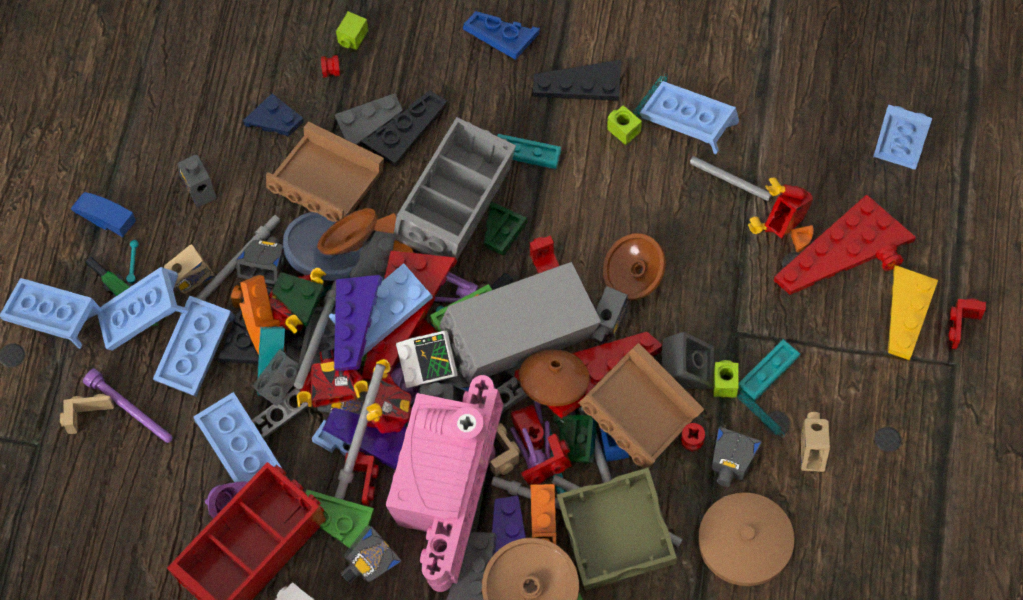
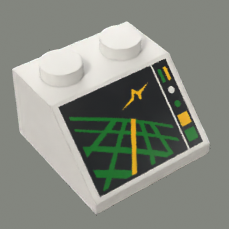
[396,330,458,388]

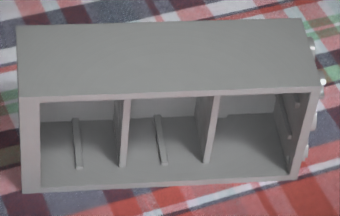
[393,117,516,268]
[440,262,601,384]

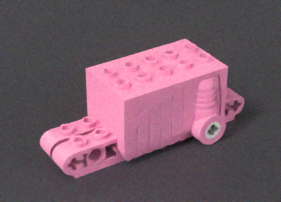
[386,375,504,592]

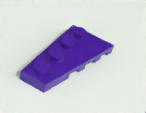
[334,275,383,371]
[492,496,526,553]

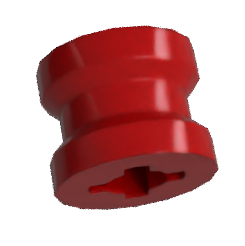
[321,55,340,78]
[875,244,904,271]
[681,423,705,451]

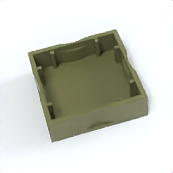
[557,468,677,591]

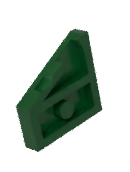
[484,201,528,256]
[272,272,324,327]
[553,415,597,463]

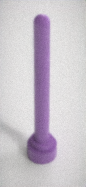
[83,368,172,443]

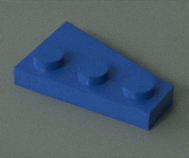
[463,11,540,60]

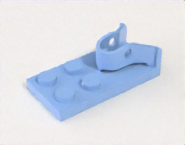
[640,81,739,154]
[873,105,932,170]
[329,263,433,356]
[97,267,188,351]
[0,278,102,349]
[153,295,235,397]
[193,392,281,482]

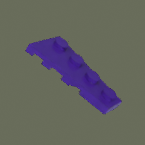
[322,408,407,470]

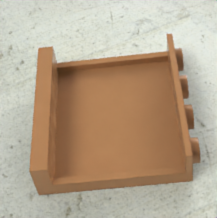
[266,122,384,222]
[579,343,704,469]

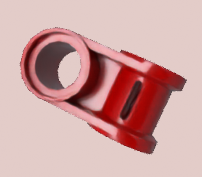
[510,404,544,451]

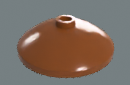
[317,208,378,255]
[603,233,666,300]
[519,349,589,406]

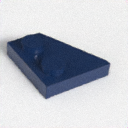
[243,94,304,136]

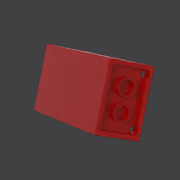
[167,462,326,600]

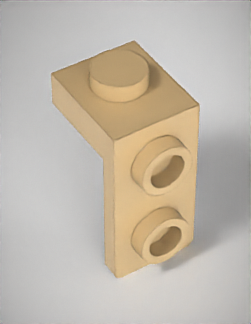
[60,394,114,434]
[490,423,520,477]

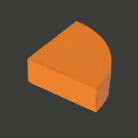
[790,225,814,252]
[231,285,243,308]

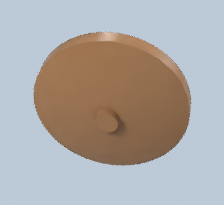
[698,493,794,586]
[482,538,579,600]

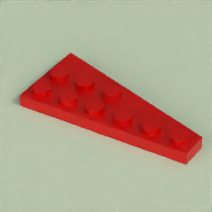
[774,195,916,295]
[362,251,457,382]
[514,332,663,419]

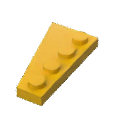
[888,265,938,360]

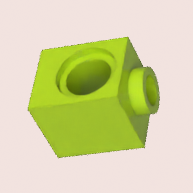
[336,12,368,50]
[607,105,642,145]
[713,360,738,398]

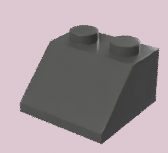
[662,332,714,389]

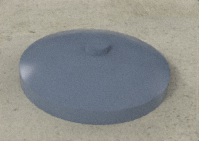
[283,212,365,281]

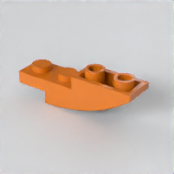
[240,275,286,355]
[531,484,556,545]

